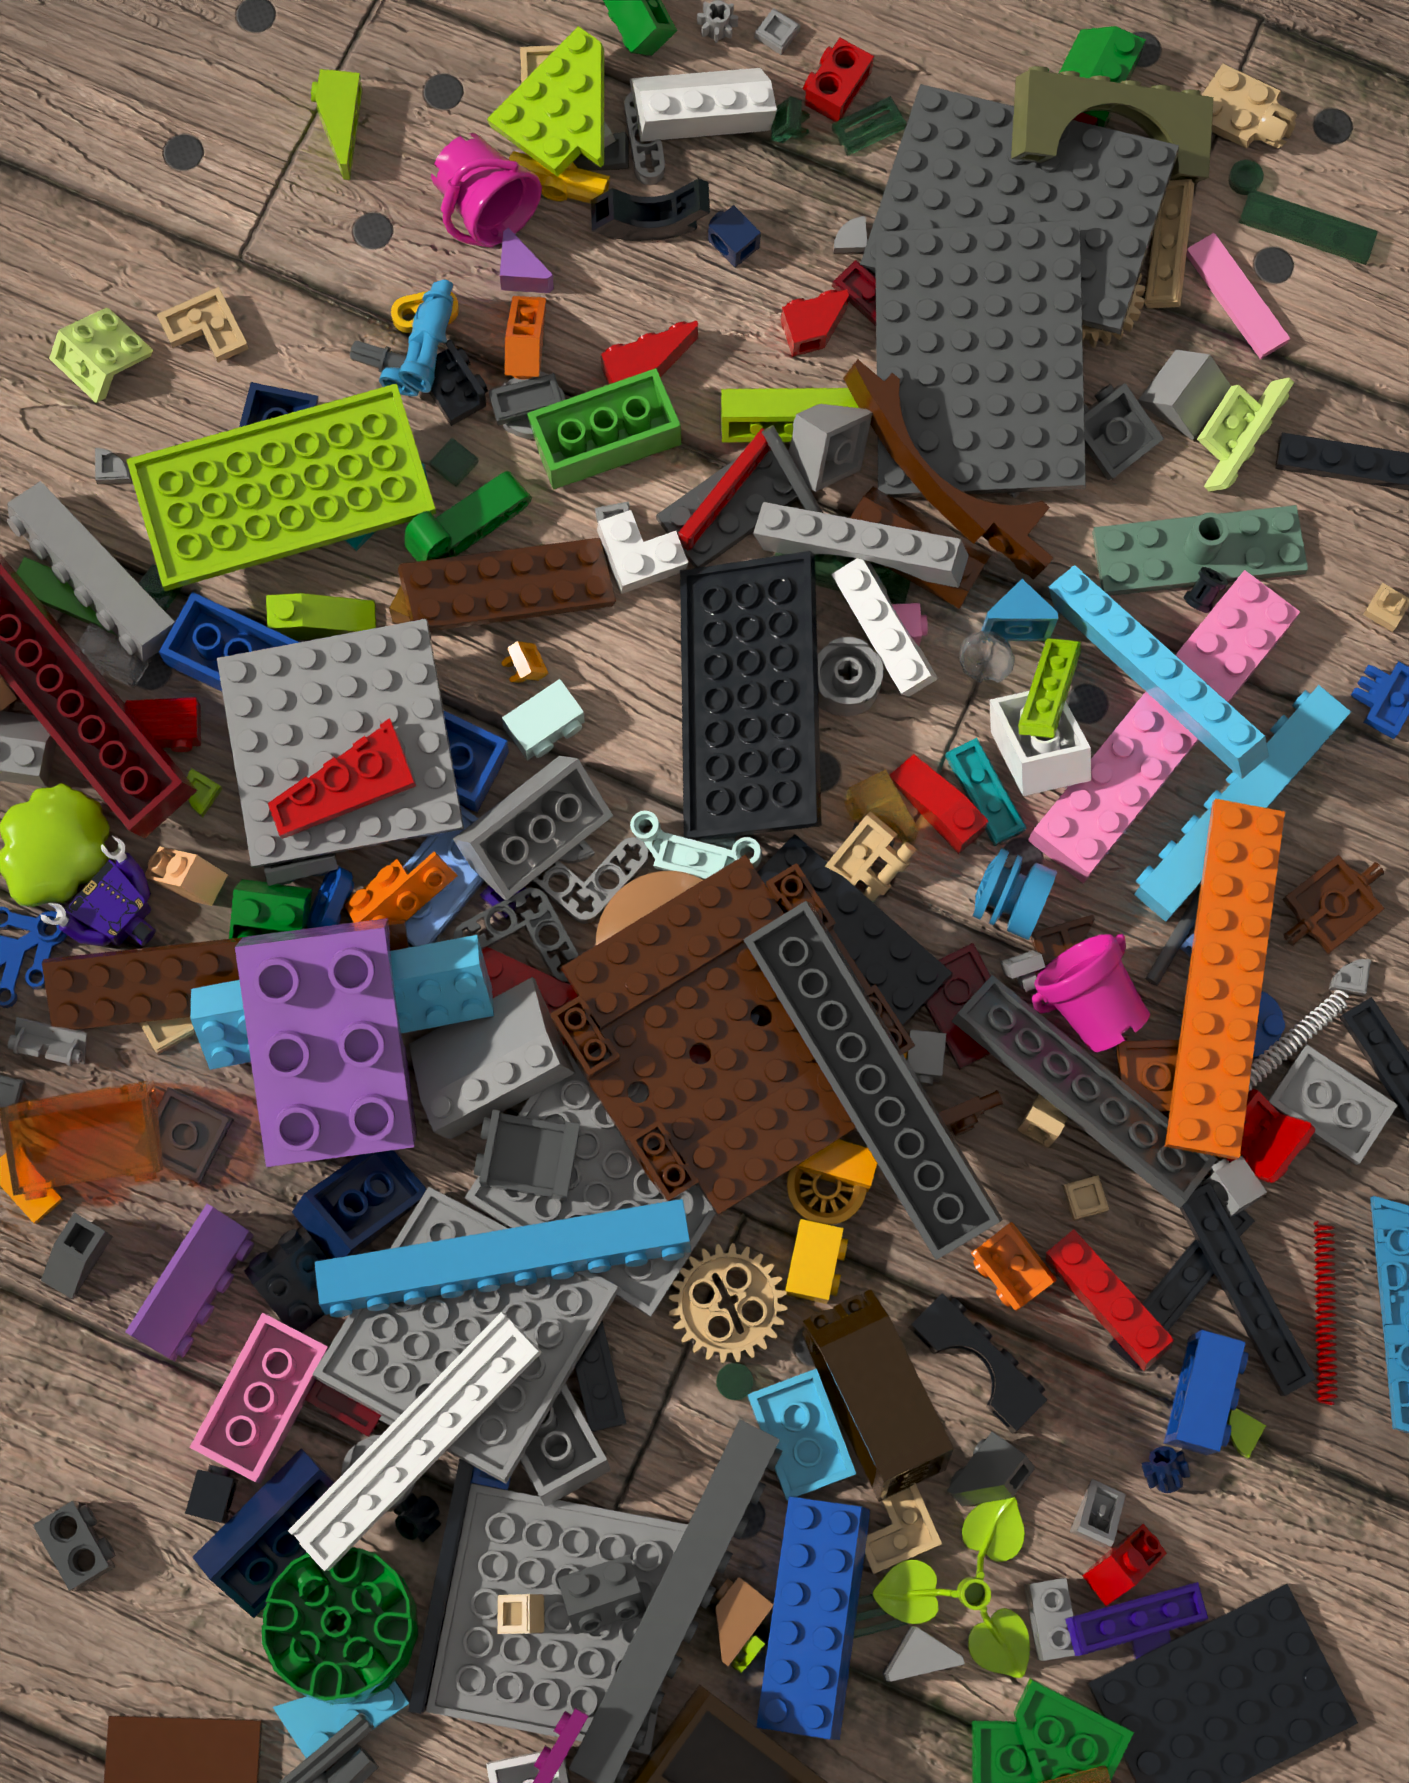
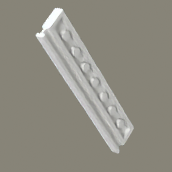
[288,1312,542,1571]

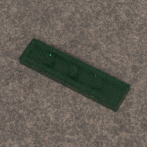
[1239,189,1378,265]

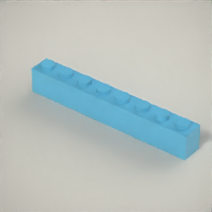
[1048,565,1269,779]
[1134,685,1351,922]

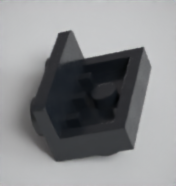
[429,339,488,426]

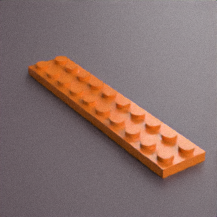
[1165,799,1285,1160]

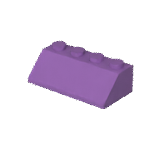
[125,1204,254,1362]

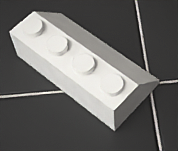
[630,68,777,142]

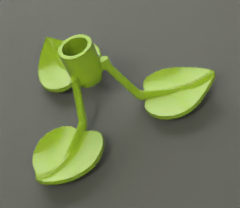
[873,1497,1030,1678]

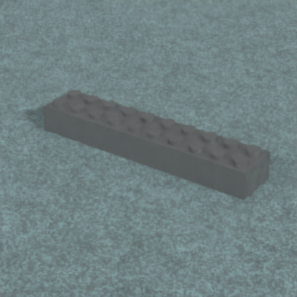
[743,901,1003,1260]

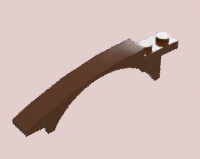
[843,359,1054,580]

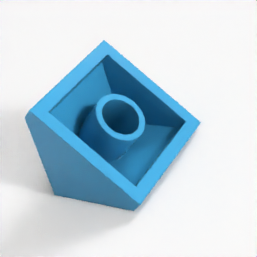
[980,579,1058,641]

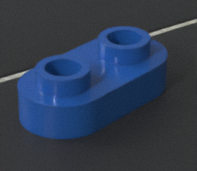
[307,866,354,929]

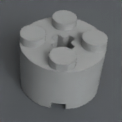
[818,637,883,717]

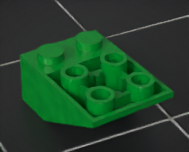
[229,879,312,939]

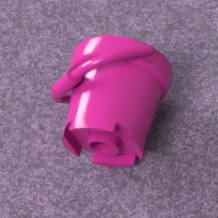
[431,133,542,248]
[1032,934,1150,1052]

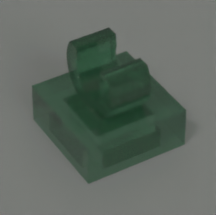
[771,96,810,143]

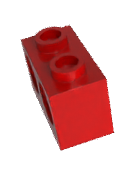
[803,37,874,124]

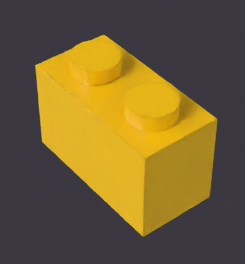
[785,1219,848,1304]

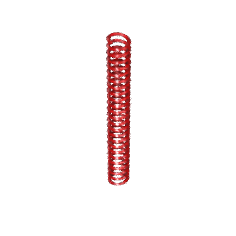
[1313,1220,1338,1405]

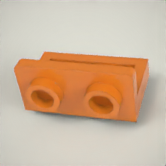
[971,1222,1057,1311]

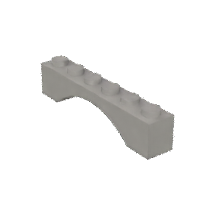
[753,502,969,588]

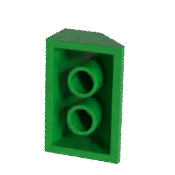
[1059,26,1146,128]

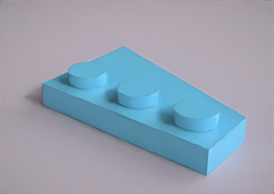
[273,1680,410,1759]

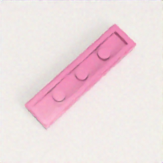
[1186,233,1290,360]

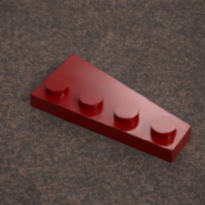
[268,718,416,839]

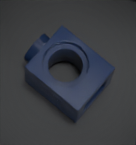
[708,205,761,268]

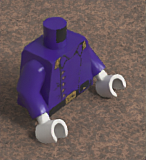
[41,836,156,947]

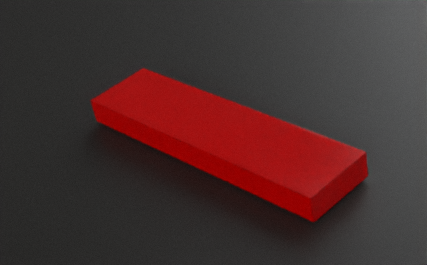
[678,428,771,551]

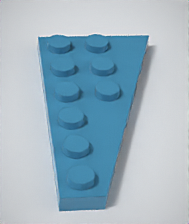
[1370,1196,1409,1434]

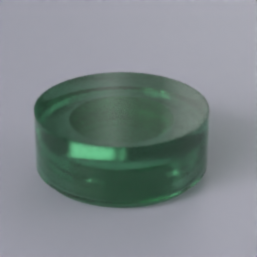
[1228,159,1264,195]
[716,1363,753,1401]

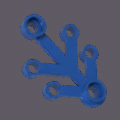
[0,907,67,1008]

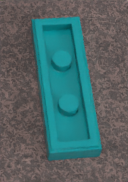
[945,738,1027,846]

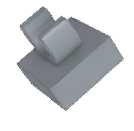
[1000,950,1046,991]

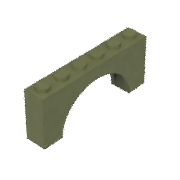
[1011,66,1214,184]

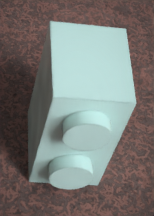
[502,679,585,761]

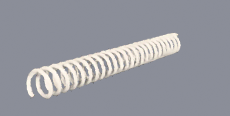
[1249,990,1349,1091]

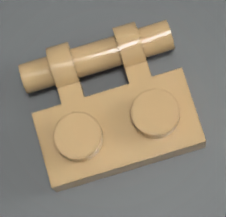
[825,811,916,902]

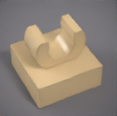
[1363,583,1409,632]

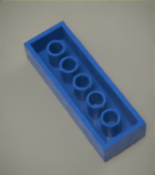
[756,1496,871,1740]

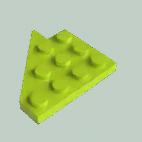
[487,26,604,177]

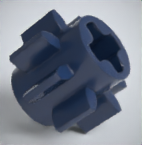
[1142,1446,1191,1493]

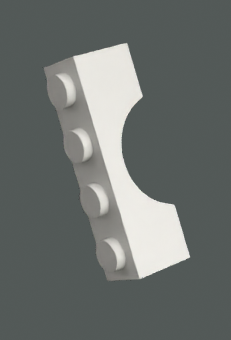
[831,558,938,697]

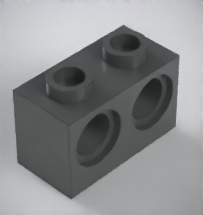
[33,1501,116,1591]

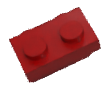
[1221,1089,1316,1183]

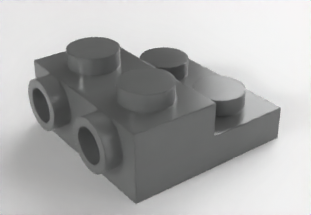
[1084,383,1164,480]

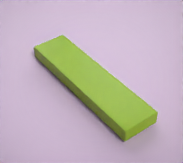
[1018,638,1081,738]

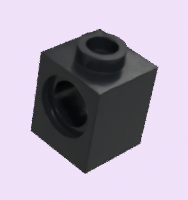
[185,1464,238,1524]

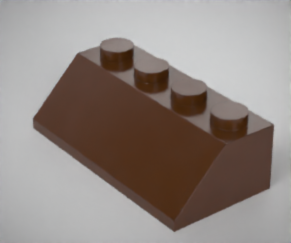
[850,486,992,609]

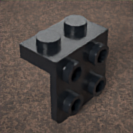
[244,1225,328,1333]

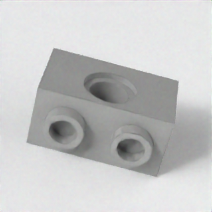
[1024,1578,1075,1661]

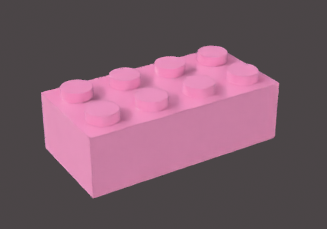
[189,1313,329,1484]

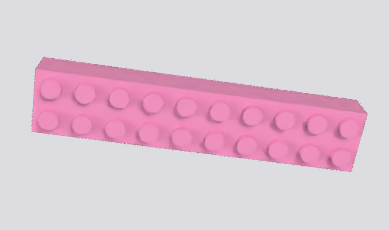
[1028,570,1300,884]

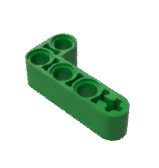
[404,471,532,561]

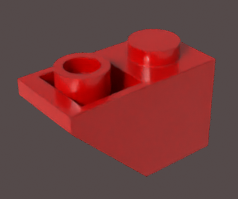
[781,289,849,357]
[1082,1523,1167,1606]

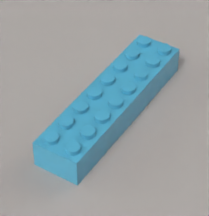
[190,935,494,1070]

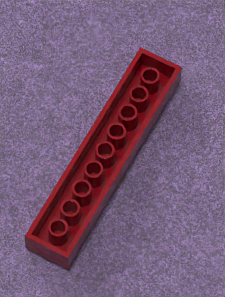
[0,554,198,838]

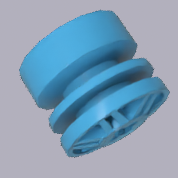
[972,848,1057,940]

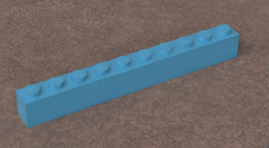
[314,1199,692,1317]

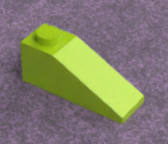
[311,69,363,180]
[266,593,376,640]

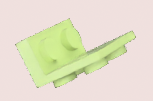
[49,308,153,403]

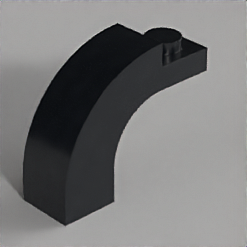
[591,178,710,241]

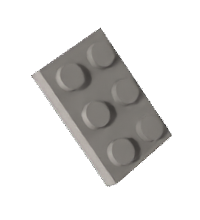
[1268,1044,1397,1165]

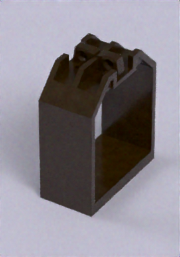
[802,1289,954,1502]

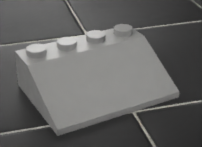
[409,977,575,1140]

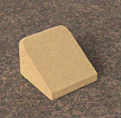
[498,1594,544,1634]

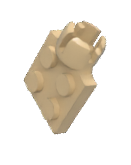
[1202,64,1297,149]

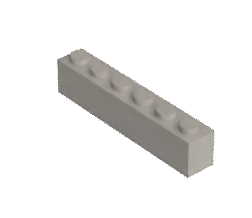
[7,481,175,662]

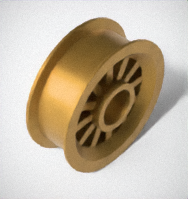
[787,1167,867,1225]

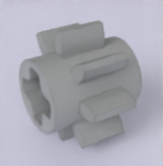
[697,0,738,43]

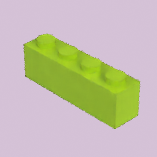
[721,388,859,443]

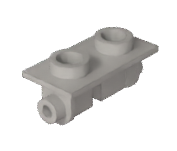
[8,1017,87,1066]

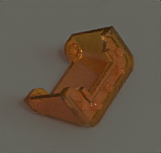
[0,1080,163,1200]

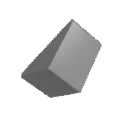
[1069,1479,1126,1548]

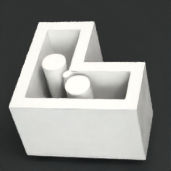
[597,510,688,594]

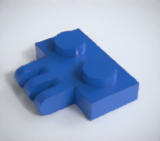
[1351,661,1409,739]

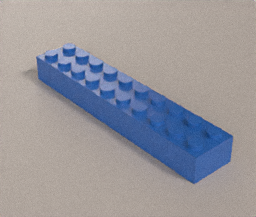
[159,592,509,813]

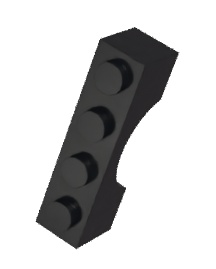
[908,1293,1048,1434]

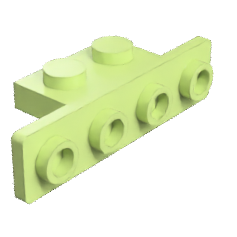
[1197,377,1294,492]

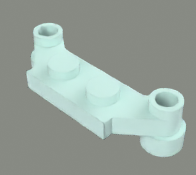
[630,811,762,880]

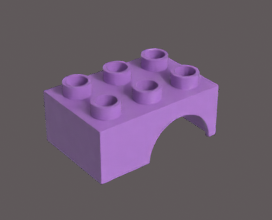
[235,918,417,1167]

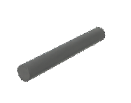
[762,425,823,513]
[1145,890,1200,986]

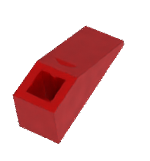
[601,320,698,385]

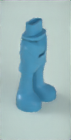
[379,280,453,396]

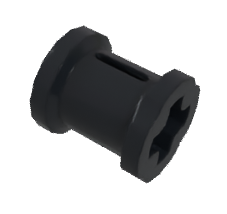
[1183,567,1228,613]

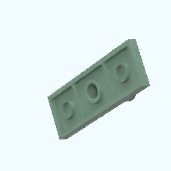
[1092,505,1308,596]

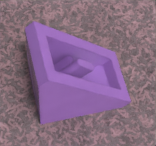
[500,227,554,293]

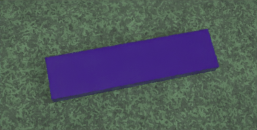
[1065,1582,1209,1656]

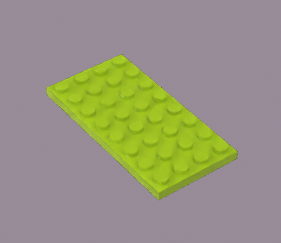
[126,383,436,591]

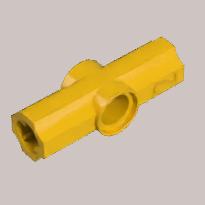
[509,151,610,204]

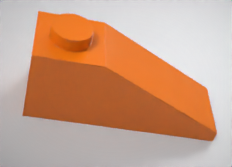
[505,296,546,380]

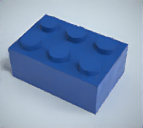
[1163,1330,1248,1455]

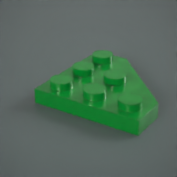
[1013,1678,1134,1783]

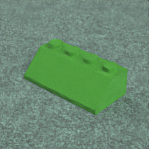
[527,368,682,490]

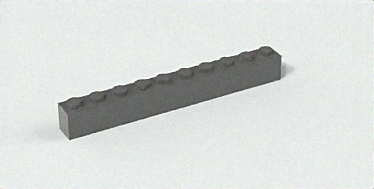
[569,1419,782,1783]

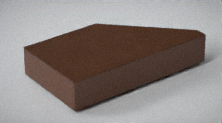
[1030,915,1095,966]

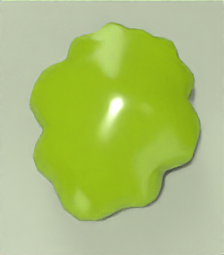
[0,783,110,907]

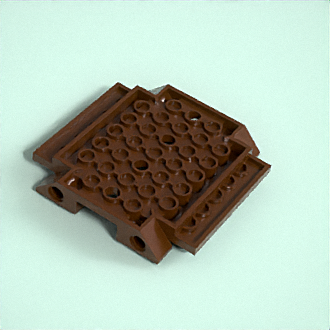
[550,854,915,1216]

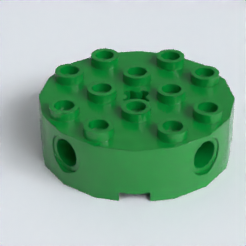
[261,1547,418,1705]

